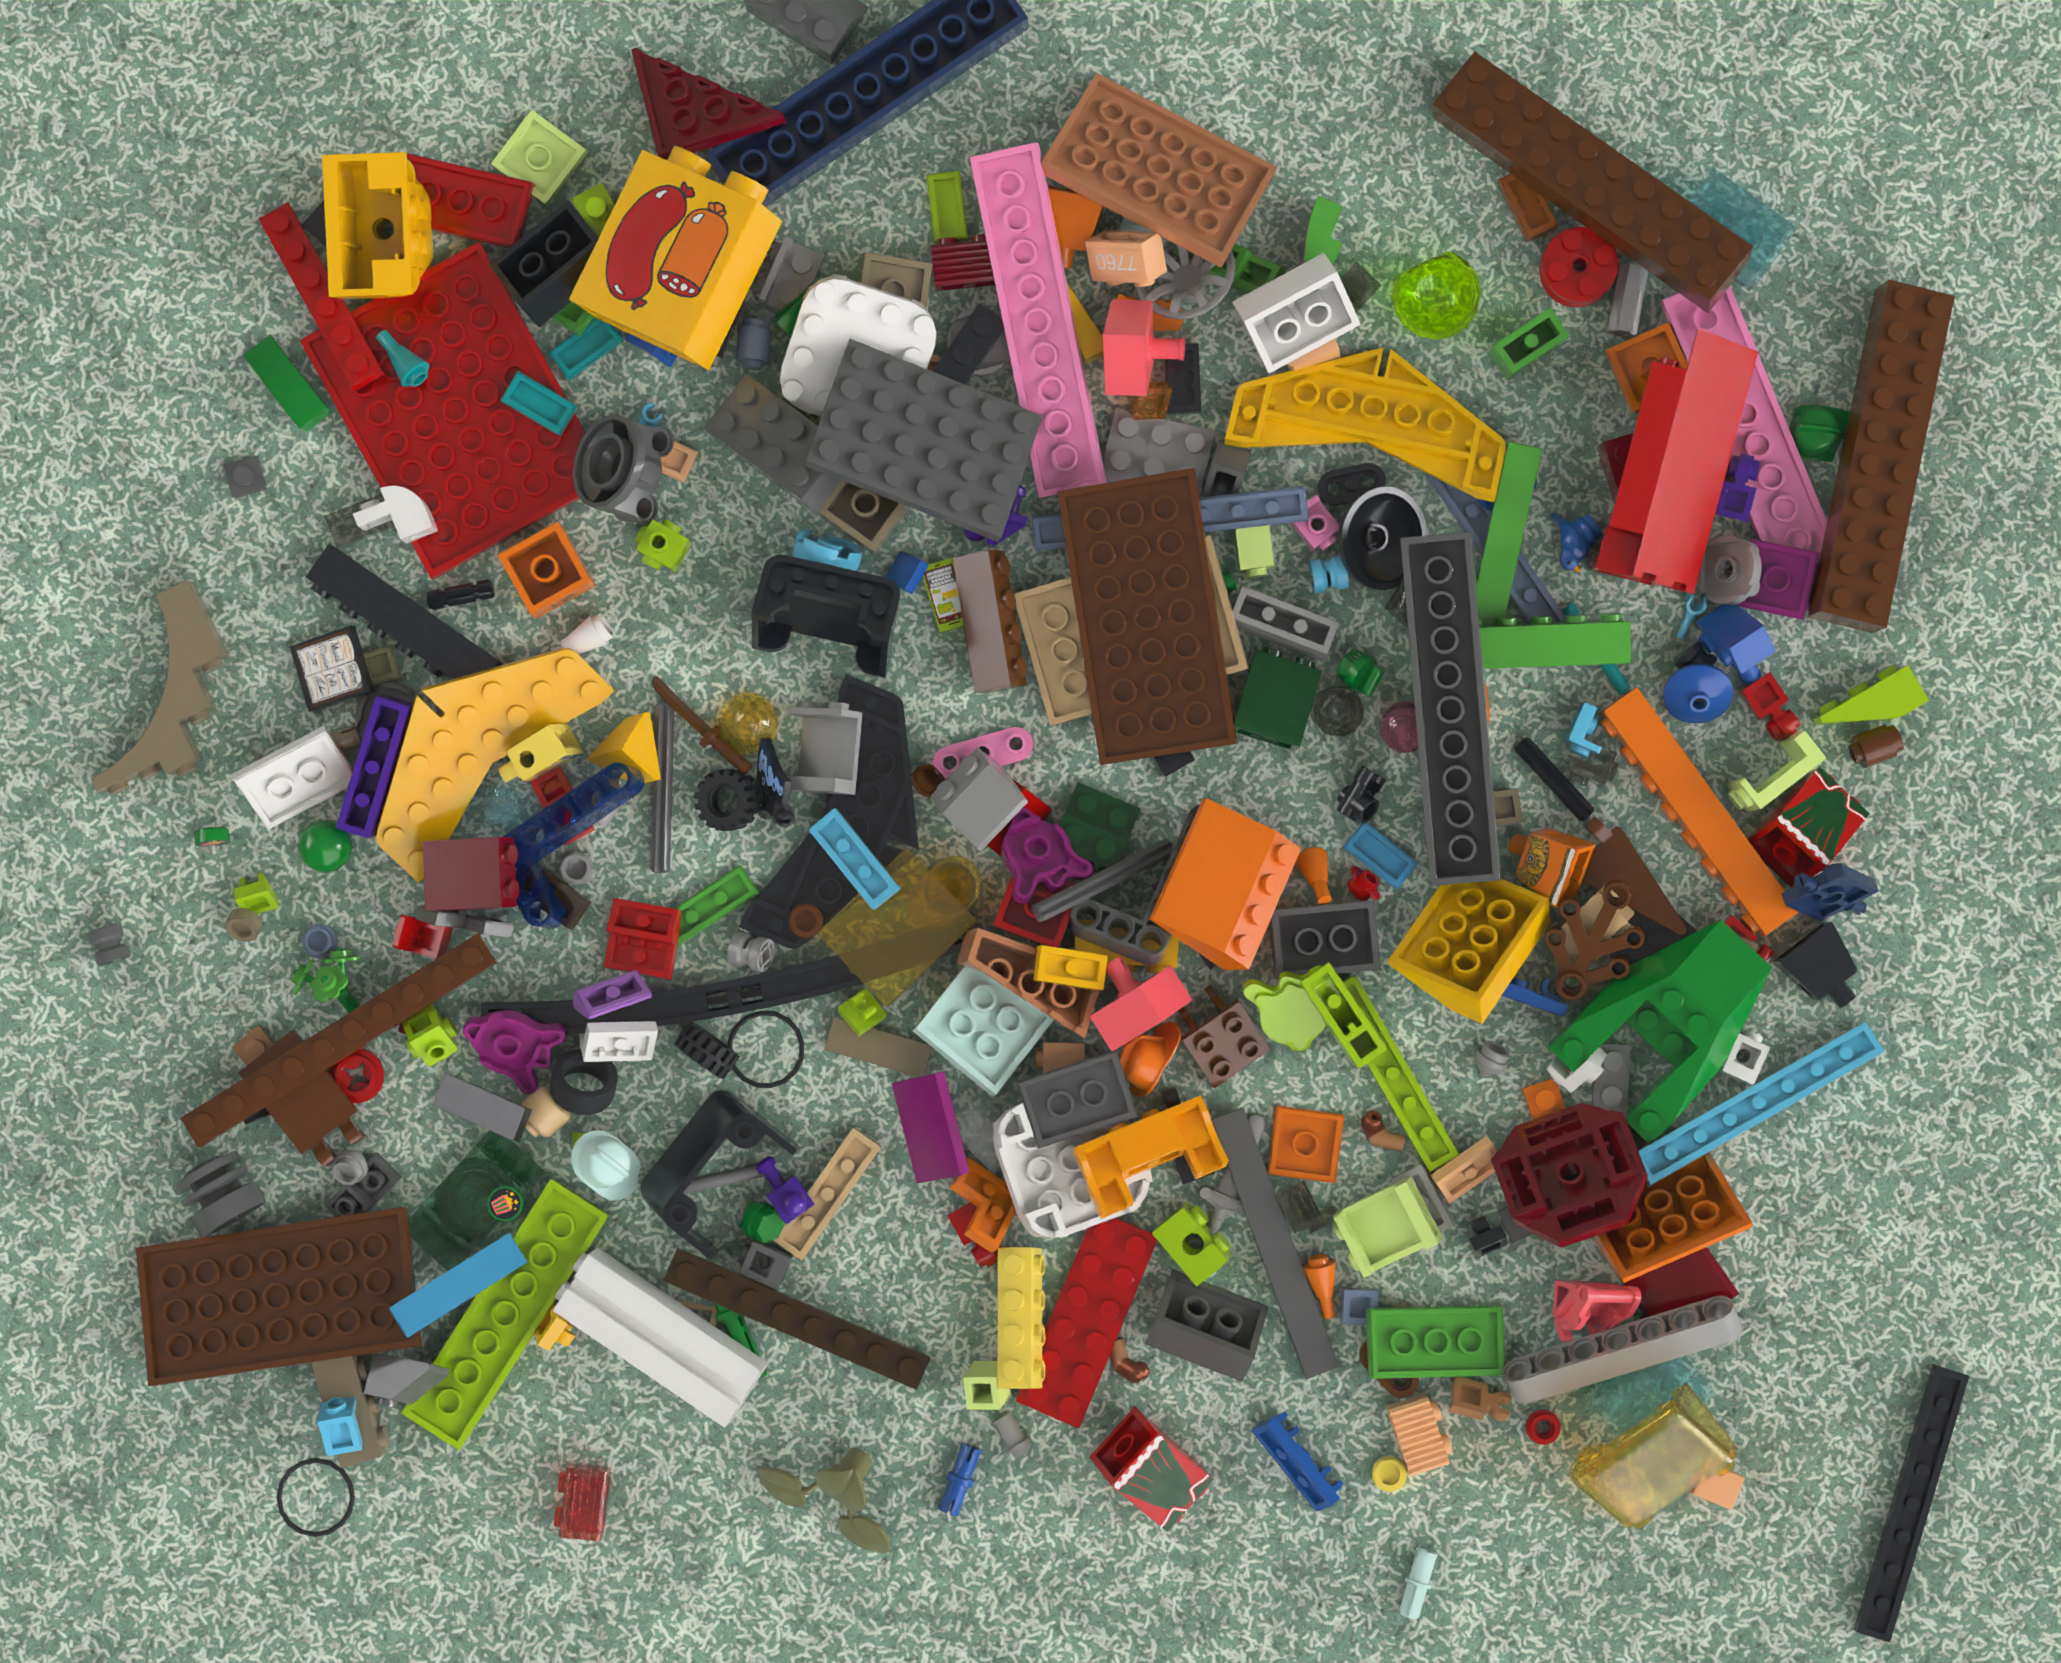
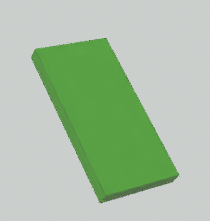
[1366,1305,1505,1379]

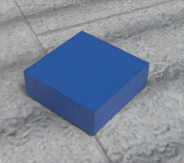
[886,550,928,594]

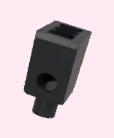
[1773,922,1857,1008]

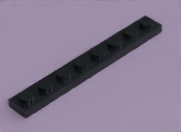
[1853,1364,1969,1643]

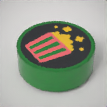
[194,827,230,847]
[487,1186,524,1221]

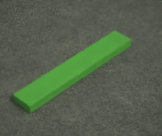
[1476,441,1542,625]

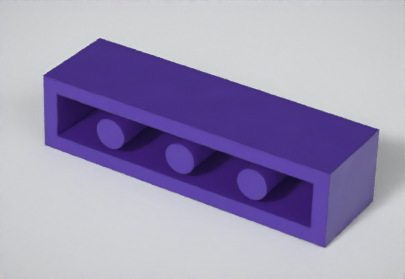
[336,694,413,838]

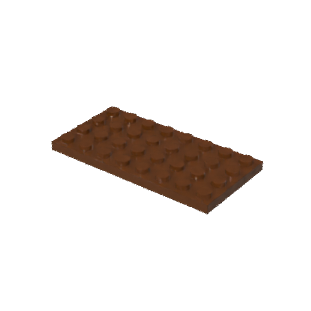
[1057,468,1238,765]
[136,1207,422,1387]

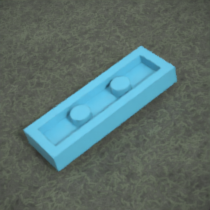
[808,808,901,910]

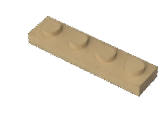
[774,1127,882,1261]

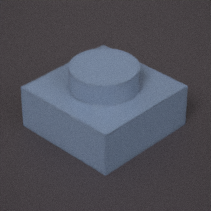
[1340,1288,1378,1325]

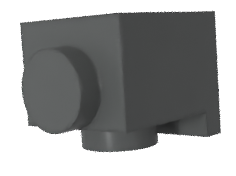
[737,1240,794,1290]

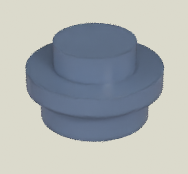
[302,924,338,958]

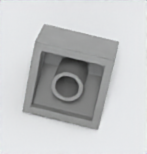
[930,747,1028,851]

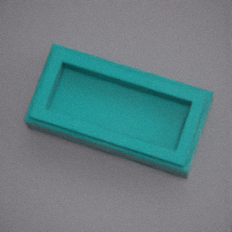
[548,318,624,381]
[501,371,578,437]

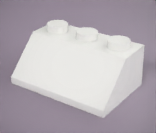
[1232,253,1361,373]

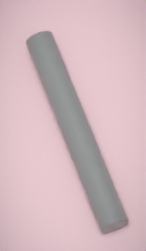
[683,1165,765,1194]

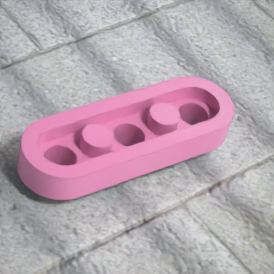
[933,727,1033,780]

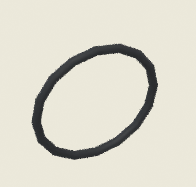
[728,1011,805,1088]
[276,1458,355,1537]

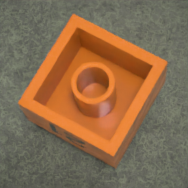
[498,521,596,619]

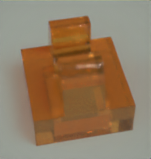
[1129,378,1172,420]

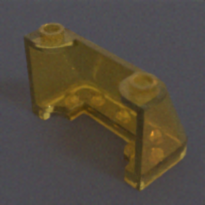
[1568,1382,1739,1529]

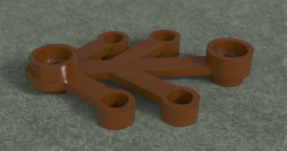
[1544,879,1645,1000]

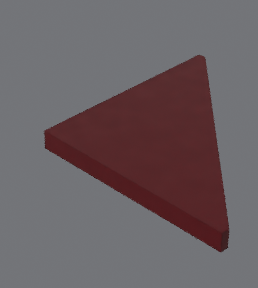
[631,48,786,160]

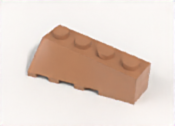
[957,928,1099,1039]

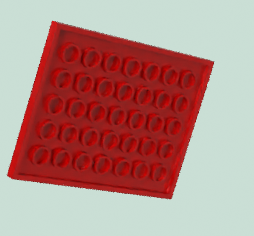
[299,241,586,580]

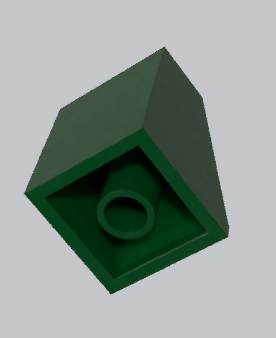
[1234,647,1322,751]

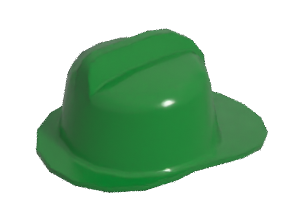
[1789,405,1850,462]

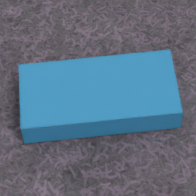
[1343,822,1418,890]

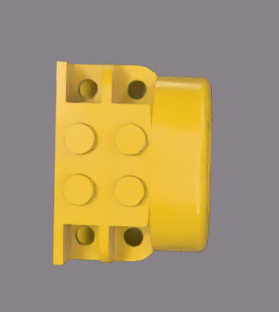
[322,152,433,299]

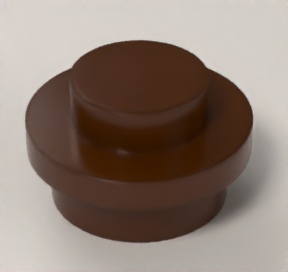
[911,764,944,798]

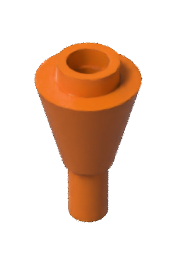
[1295,847,1332,905]
[1302,1254,1336,1319]

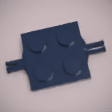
[1781,863,1879,922]

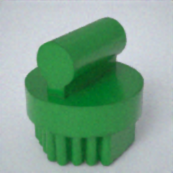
[1336,648,1385,697]
[739,1199,785,1244]

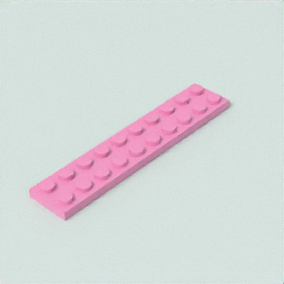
[970,142,1107,498]
[1660,286,1827,618]

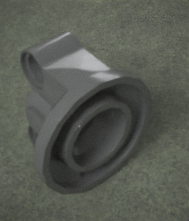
[572,414,674,524]

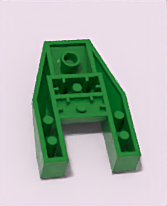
[1549,919,1772,1144]

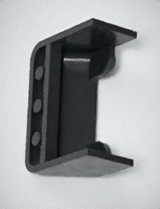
[640,1090,801,1260]

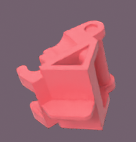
[1553,1280,1641,1342]

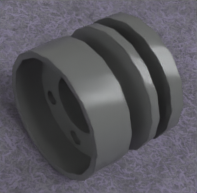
[172,1150,266,1239]

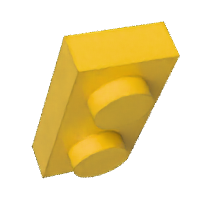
[1033,945,1108,991]

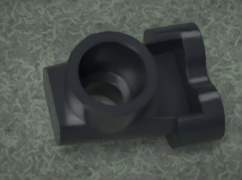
[1336,765,1386,823]

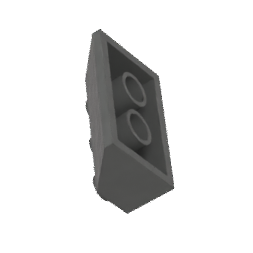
[743,0,869,64]
[1145,1269,1269,1382]

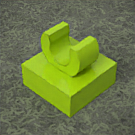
[233,872,279,914]
[838,988,887,1037]

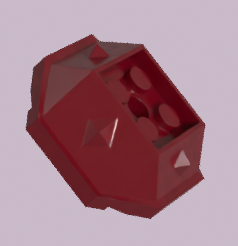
[1491,1103,1648,1248]

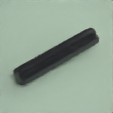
[1514,737,1594,821]

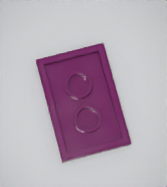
[891,1071,969,1184]

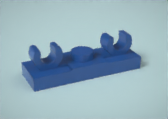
[1501,978,1569,1017]
[1251,1412,1343,1512]

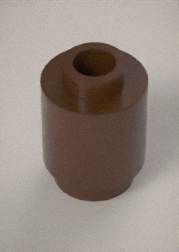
[1848,725,1904,768]

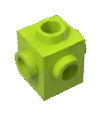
[635,519,692,573]
[402,1004,459,1067]

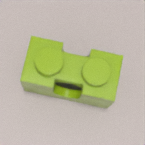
[1152,1200,1232,1287]

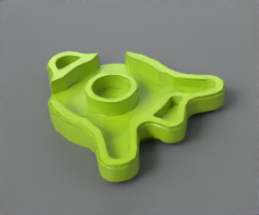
[1243,965,1326,1051]

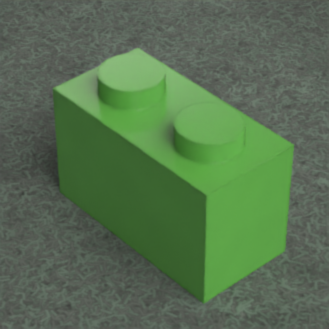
[1488,308,1570,381]

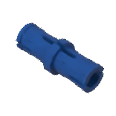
[938,1443,982,1516]

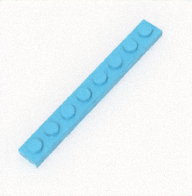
[1638,1022,1884,1187]

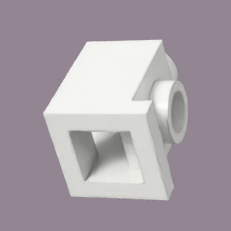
[1718,1030,1770,1085]

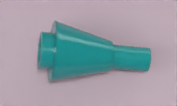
[376,330,429,387]

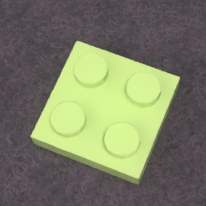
[491,109,588,207]

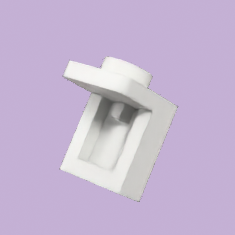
[1547,1047,1607,1093]

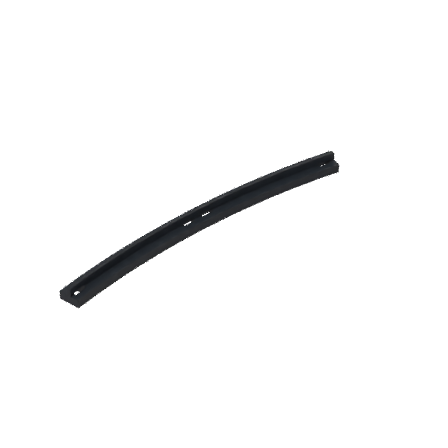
[481,910,978,1035]

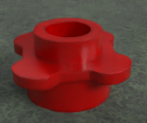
[1347,866,1380,901]

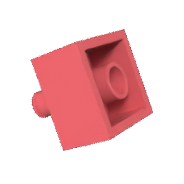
[1103,299,1185,396]
[1089,955,1192,1052]

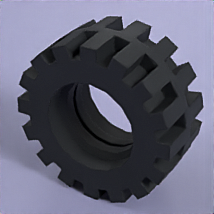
[694,769,761,831]
[674,1021,740,1079]

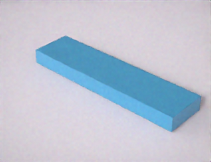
[389,1233,528,1338]

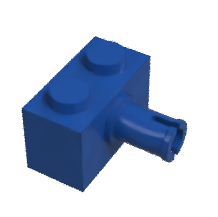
[1696,604,1776,684]

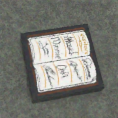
[289,626,374,712]

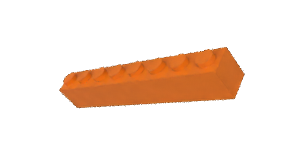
[1599,687,1798,936]

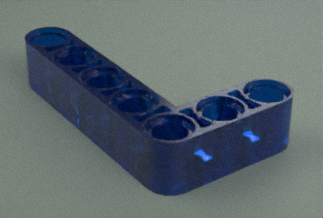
[503,762,644,929]

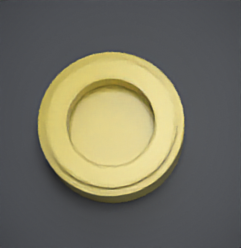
[1371,1456,1407,1492]

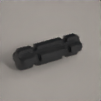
[426,579,495,610]

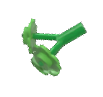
[292,947,360,1013]

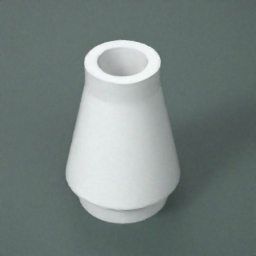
[561,613,614,654]

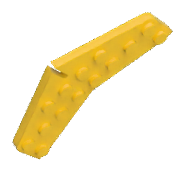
[1224,347,1506,502]
[375,648,615,883]

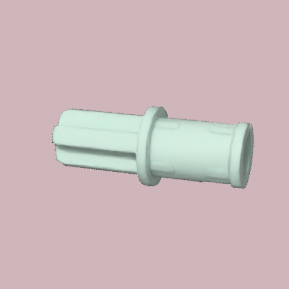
[1399,1547,1438,1619]

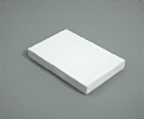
[232,726,353,830]

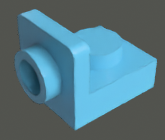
[1563,702,1602,758]
[317,1397,363,1456]

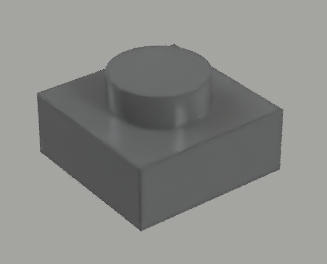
[223,456,267,499]

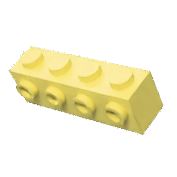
[997,1247,1045,1389]

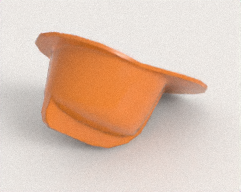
[1119,1021,1181,1097]

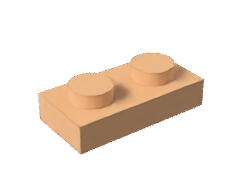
[1430,1136,1497,1204]

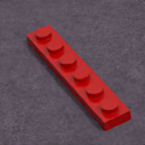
[258,202,385,391]

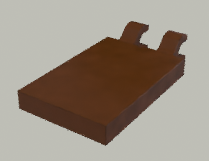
[238,1030,366,1167]

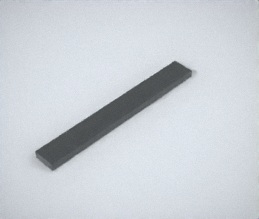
[1211,1107,1339,1379]

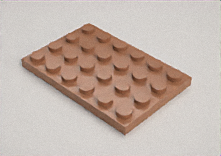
[1041,73,1277,268]

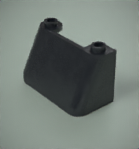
[751,555,900,678]

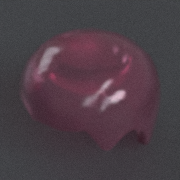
[1380,700,1419,753]

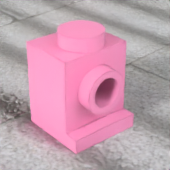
[1290,495,1340,552]

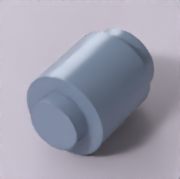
[735,318,772,370]

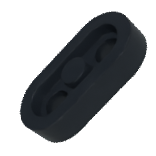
[1317,463,1386,506]

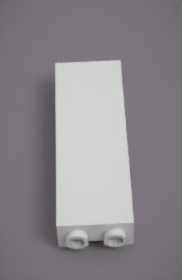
[553,1248,769,1428]

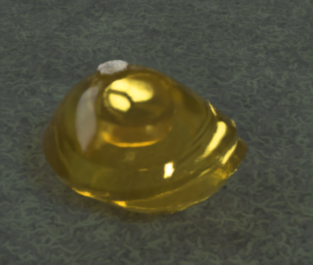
[714,692,778,757]

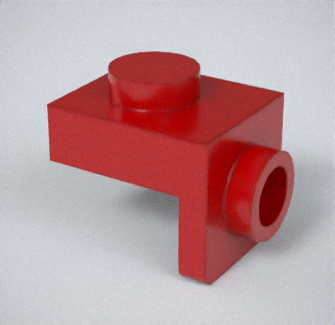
[392,914,453,959]

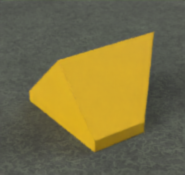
[586,712,661,785]

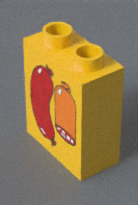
[569,146,782,371]

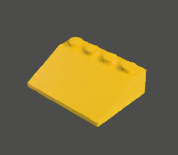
[1388,879,1551,1024]

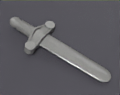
[1199,1114,1266,1234]

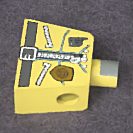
[498,723,584,785]

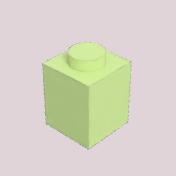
[1233,525,1275,578]
[963,1361,1011,1410]

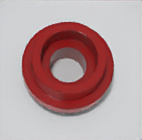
[1525,1409,1561,1445]

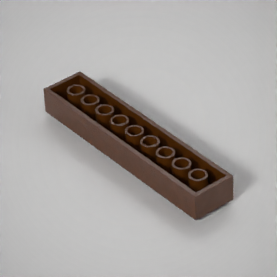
[1432,51,1753,313]
[1807,279,1955,633]

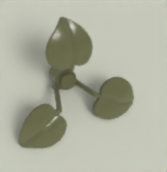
[755,1448,892,1553]

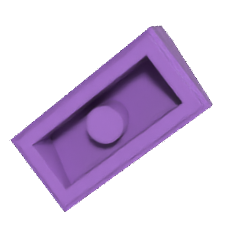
[573,970,652,1019]

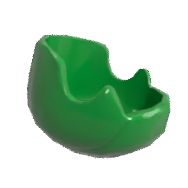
[298,820,352,873]

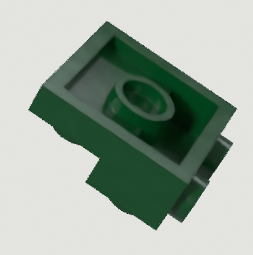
[1059,782,1141,872]

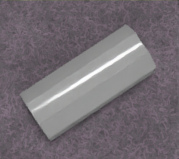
[1606,263,1648,338]

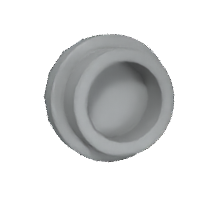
[1475,1041,1510,1078]
[332,1150,368,1185]

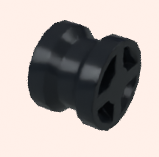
[1674,640,1718,669]

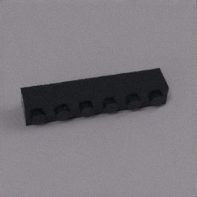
[306,543,503,679]

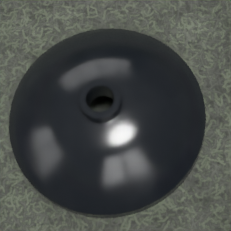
[1338,486,1428,590]

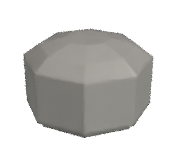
[559,852,595,886]

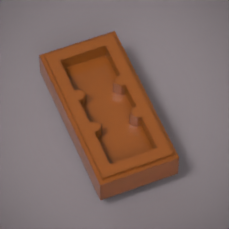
[1497,174,1559,243]

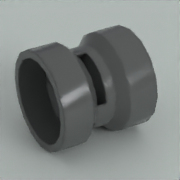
[87,923,131,966]

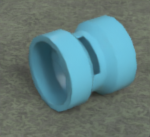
[1309,555,1349,594]

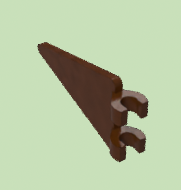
[1582,816,1687,936]

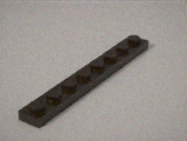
[663,1247,931,1390]

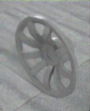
[1136,237,1236,320]

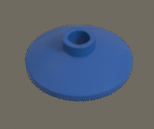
[1663,664,1733,724]

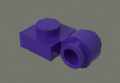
[1715,453,1761,522]

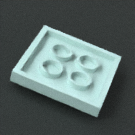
[913,966,1054,1097]

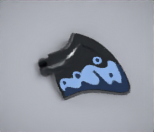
[756,737,795,827]

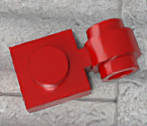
[1739,672,1800,741]
[947,1202,1001,1268]

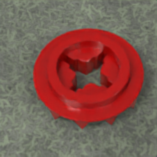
[329,1048,385,1103]

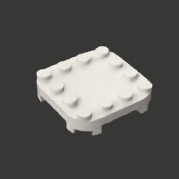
[780,274,936,416]
[993,1103,1152,1239]

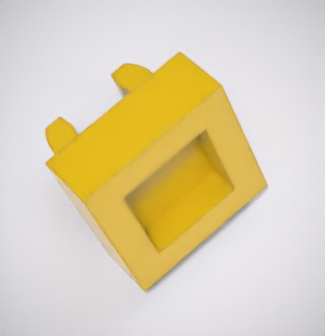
[534,1302,576,1351]

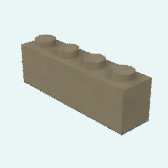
[311,1356,390,1469]

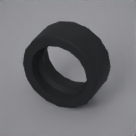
[549,1049,618,1115]

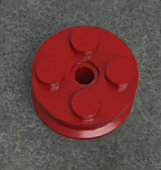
[1539,227,1618,308]

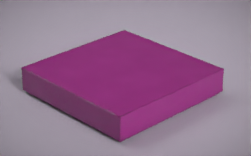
[1737,538,1819,620]

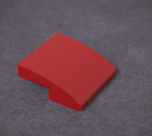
[603,898,681,981]

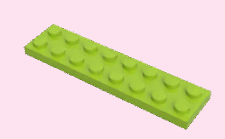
[401,1178,610,1450]

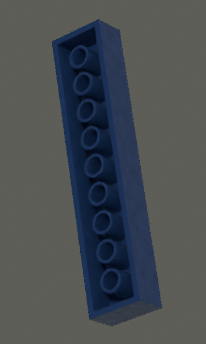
[706,0,1028,207]

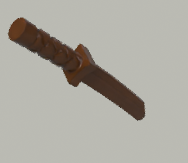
[651,676,753,775]

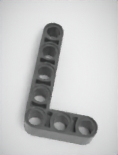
[1070,805,1199,965]

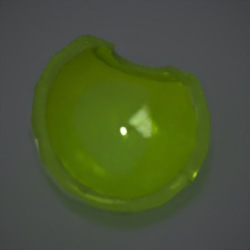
[1392,252,1482,340]

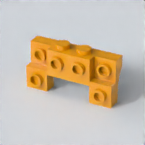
[1073,1095,1229,1219]

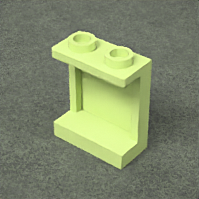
[1726,731,1826,812]
[1332,1175,1443,1278]

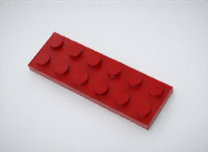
[1016,1217,1158,1429]

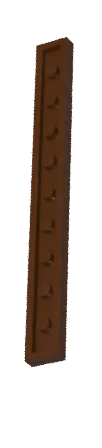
[180,933,498,1148]

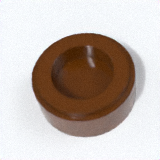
[789,903,824,938]

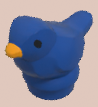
[1550,512,1603,572]

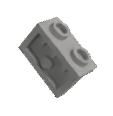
[756,236,825,311]

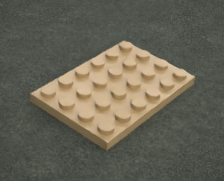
[1014,535,1249,726]

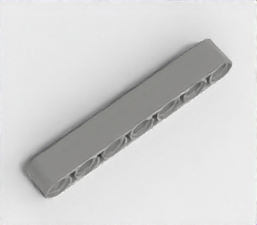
[1502,1296,1743,1404]

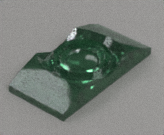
[408,1130,546,1271]

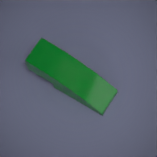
[244,335,332,433]

